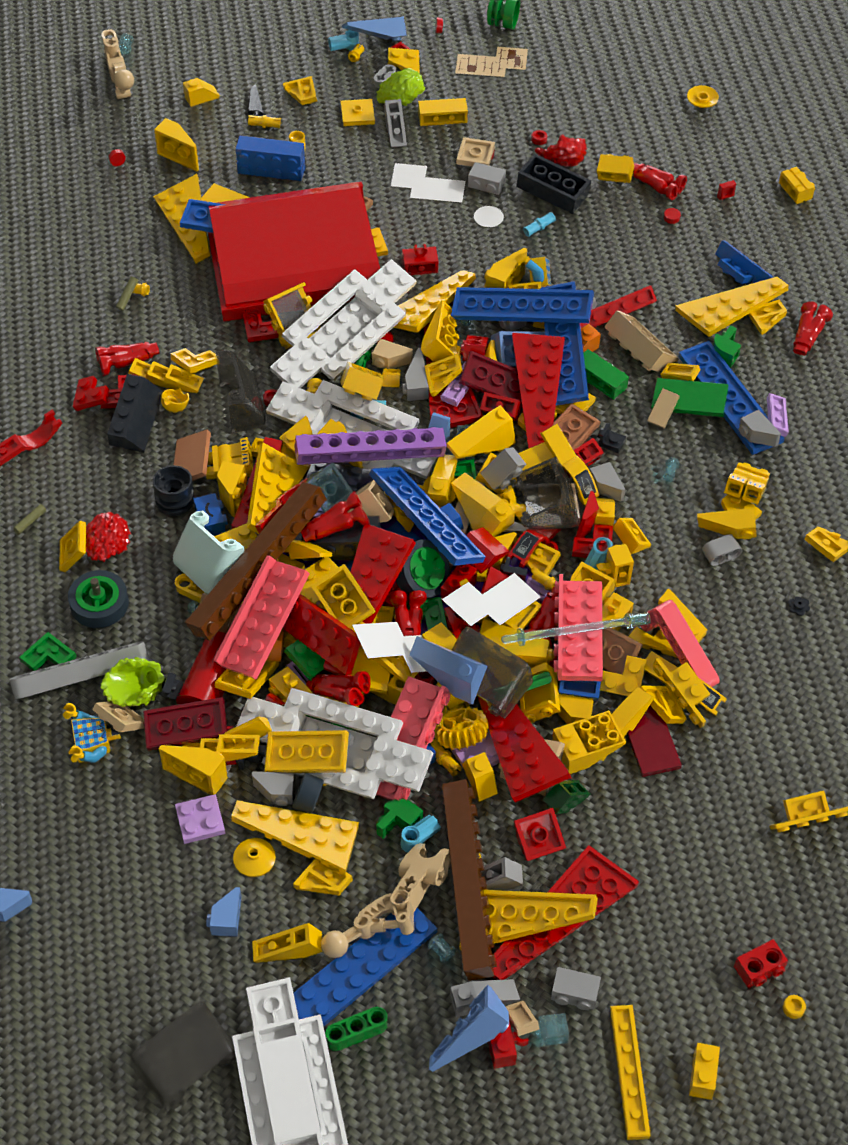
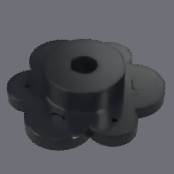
[788,596,810,616]

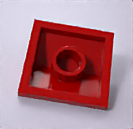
[576,491,599,538]
[466,527,509,574]
[513,808,566,861]

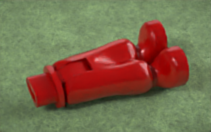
[633,163,687,200]
[793,301,833,356]
[95,342,160,376]
[301,491,370,542]
[522,587,559,649]
[389,590,427,636]
[306,671,371,706]

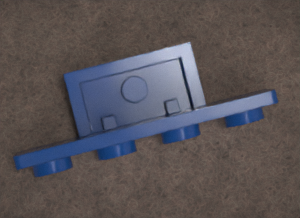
[715,240,773,284]

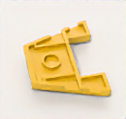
[628,589,707,658]

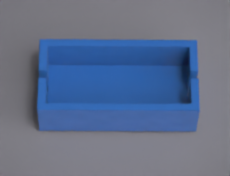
[236,136,305,181]

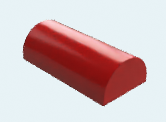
[176,632,226,704]

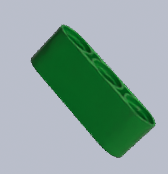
[325,1007,387,1051]

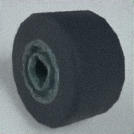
[292,773,324,814]

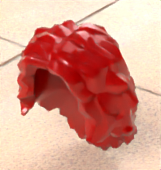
[535,135,587,167]
[86,512,131,562]

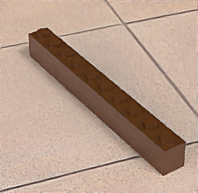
[185,482,327,641]
[442,779,497,981]

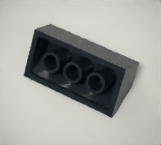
[107,374,163,453]
[301,516,381,561]

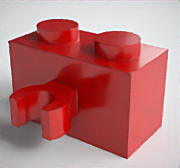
[402,244,439,275]
[480,392,522,422]
[488,1022,529,1069]

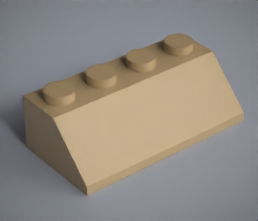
[605,311,679,372]

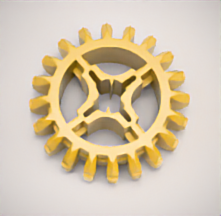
[434,706,489,750]

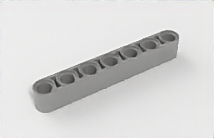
[9,641,149,699]

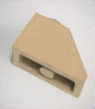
[372,339,413,369]

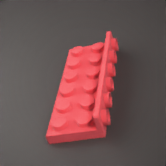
[214,556,310,680]
[554,574,603,681]
[376,676,450,800]

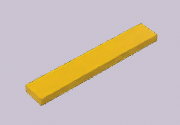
[610,1005,651,1140]

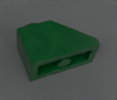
[543,780,591,814]

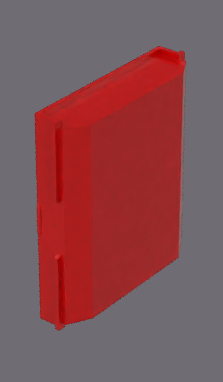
[208,182,380,322]

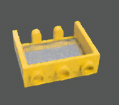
[263,282,321,349]

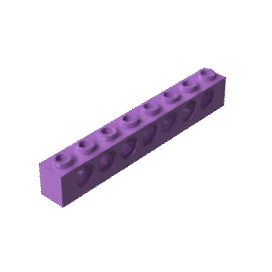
[294,427,447,465]

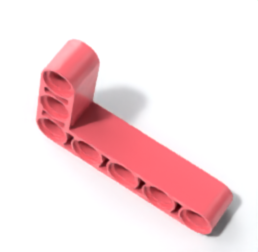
[637,600,720,687]

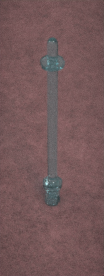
[501,612,651,646]

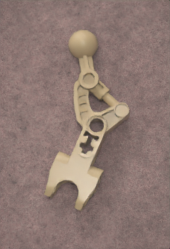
[102,29,134,99]
[321,843,451,958]

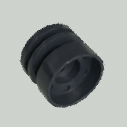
[153,465,194,516]

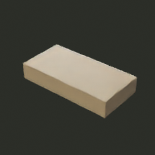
[647,389,680,429]
[505,1001,539,1036]

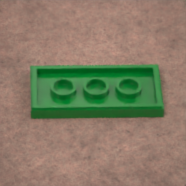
[651,378,729,417]

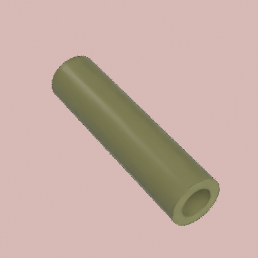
[116,276,138,311]
[13,504,47,535]

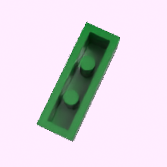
[584,349,629,400]

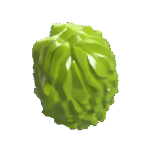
[376,68,425,106]
[101,657,165,707]

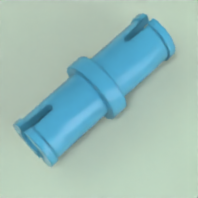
[523,212,556,237]

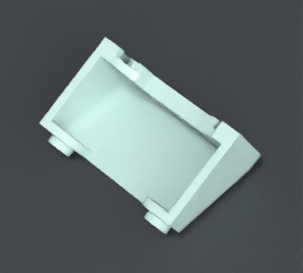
[173,510,244,594]

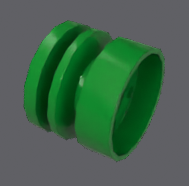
[487,0,520,30]

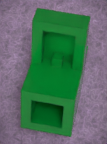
[713,326,741,368]
[376,799,423,839]

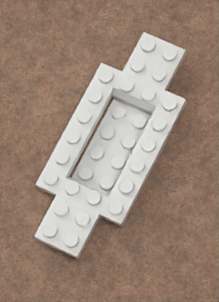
[270,259,417,388]
[266,380,438,479]
[236,688,434,800]
[232,977,348,1145]

